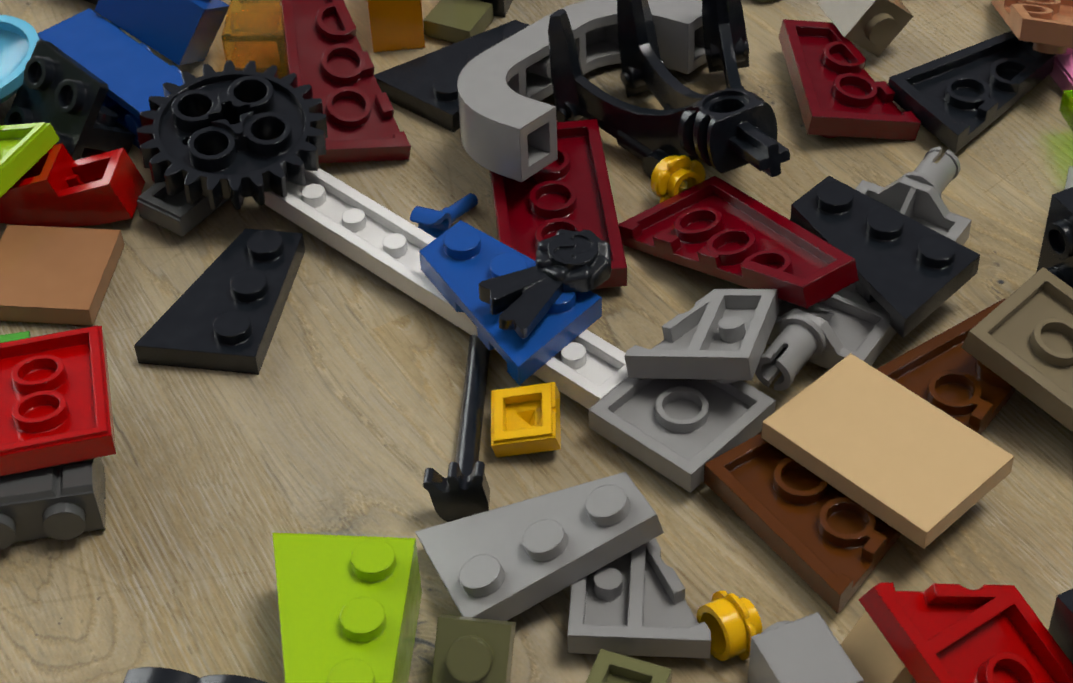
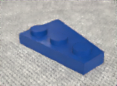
[419,220,602,385]

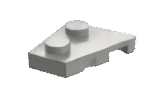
[567,538,711,659]

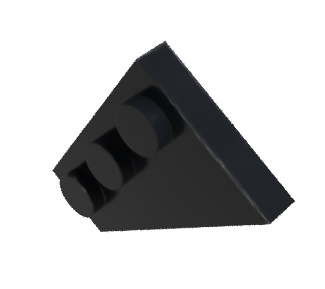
[374,20,530,133]
[888,31,1056,154]
[790,176,980,338]
[134,228,305,375]

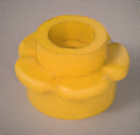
[651,155,706,203]
[697,590,762,661]

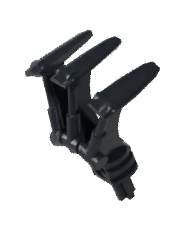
[548,0,790,179]

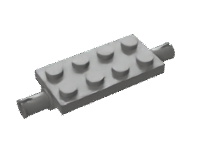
[755,147,972,391]

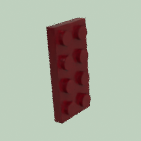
[489,119,627,290]

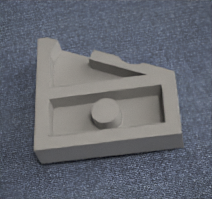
[625,289,780,384]

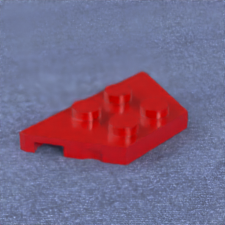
[858,582,1073,683]

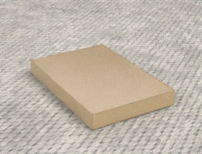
[761,353,1014,549]

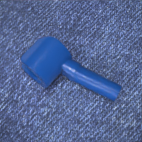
[410,193,478,238]

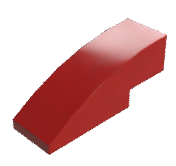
[0,143,145,227]

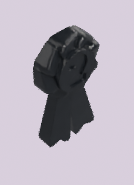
[479,229,612,339]

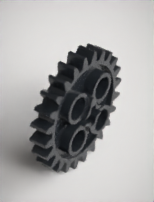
[137,60,328,210]

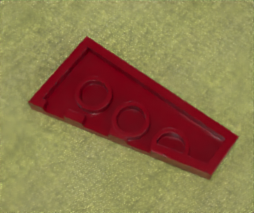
[279,0,411,164]
[618,175,859,308]

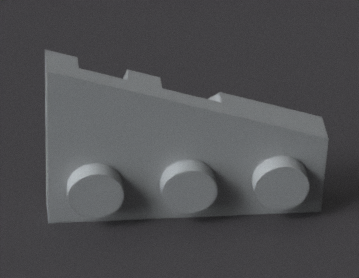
[415,472,664,621]

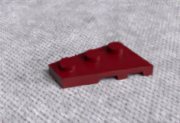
[778,19,921,141]

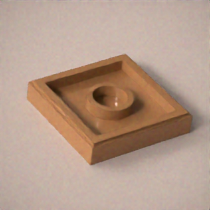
[0,225,125,326]

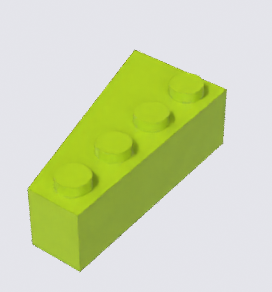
[272,533,422,683]

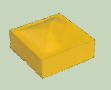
[491,382,561,458]

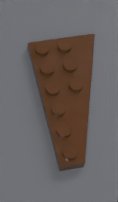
[704,298,1016,614]

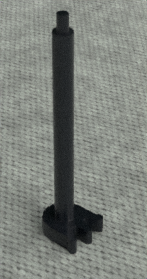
[423,335,490,522]

